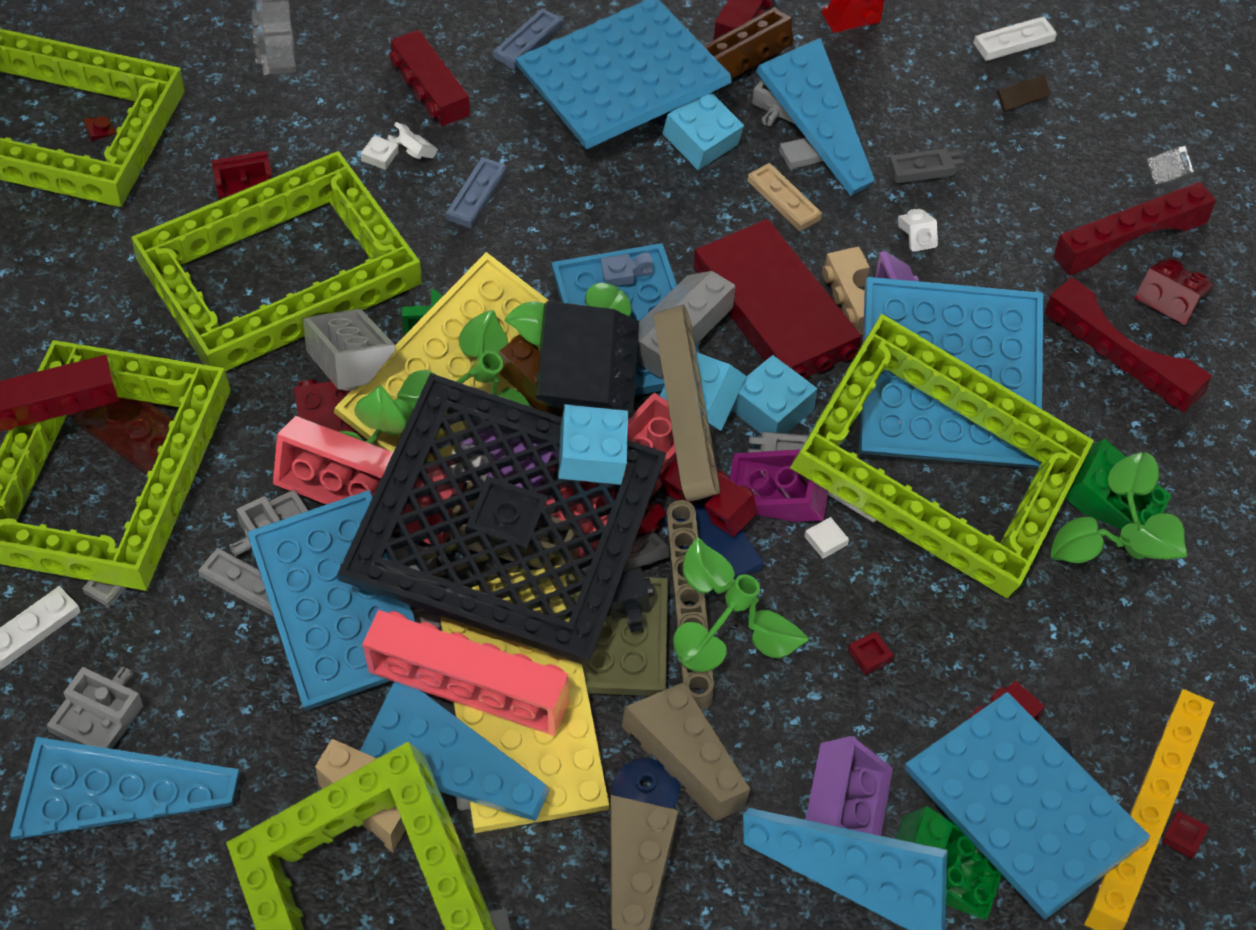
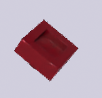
[83,116,117,142]
[637,504,666,535]
[848,631,894,675]
[1161,810,1209,859]

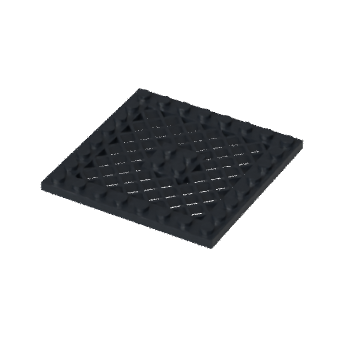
[337,373,666,666]

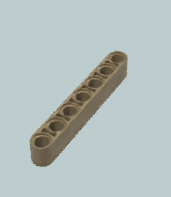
[654,304,720,502]
[667,500,714,711]

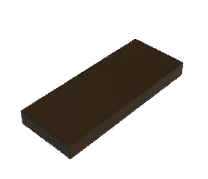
[997,75,1051,111]

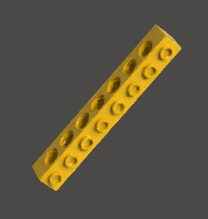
[1084,689,1214,930]

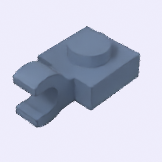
[601,253,653,286]

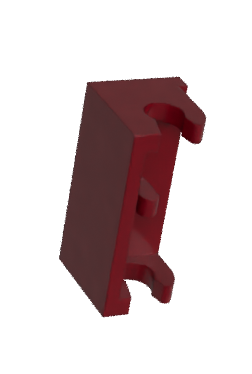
[211,151,272,200]

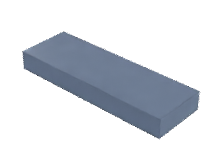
[493,8,563,69]
[446,157,507,228]

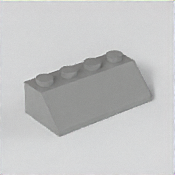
[637,271,736,379]
[303,309,395,391]

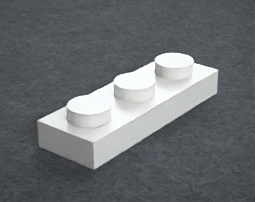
[974,17,1057,61]
[0,586,81,670]

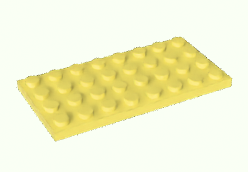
[334,252,549,462]
[440,565,609,833]

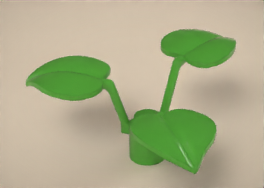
[504,283,631,347]
[397,310,530,409]
[340,385,430,464]
[1051,452,1187,563]
[673,537,809,672]

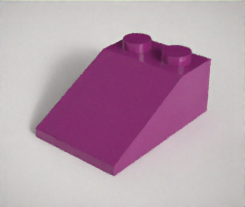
[730,449,828,522]

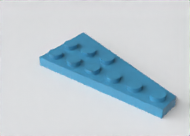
[756,38,875,196]
[360,682,550,821]
[10,737,240,840]
[743,808,947,930]

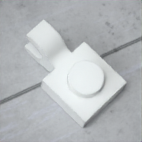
[388,123,438,159]

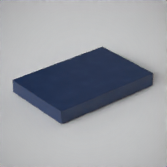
[663,497,764,593]

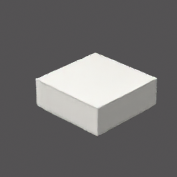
[804,517,849,559]

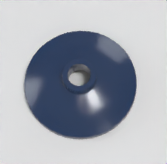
[612,758,679,809]

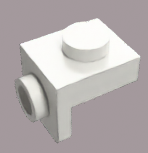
[898,209,938,252]

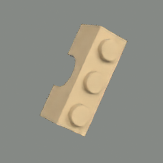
[822,246,870,335]

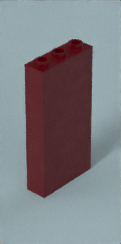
[693,219,861,379]

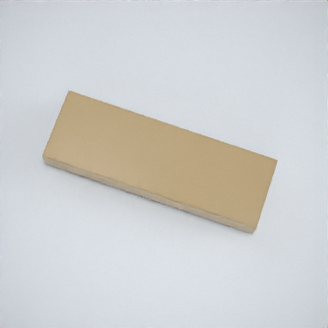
[747,163,822,232]

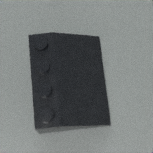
[535,301,639,419]

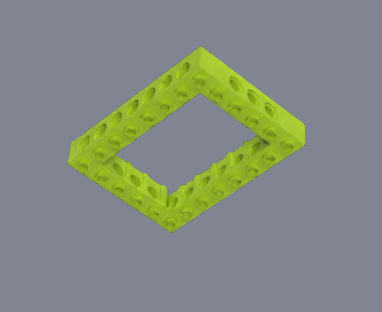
[0,29,185,207]
[131,151,422,371]
[790,313,1094,598]
[0,340,231,591]
[226,742,496,930]

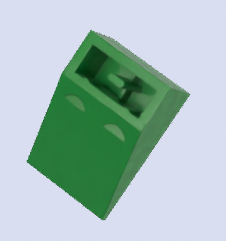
[1065,438,1171,530]
[895,806,1002,920]

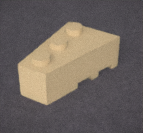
[315,739,406,853]

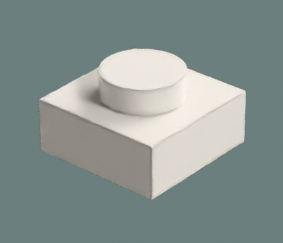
[361,135,399,170]

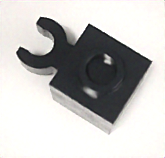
[609,567,654,633]

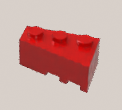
[821,0,884,33]

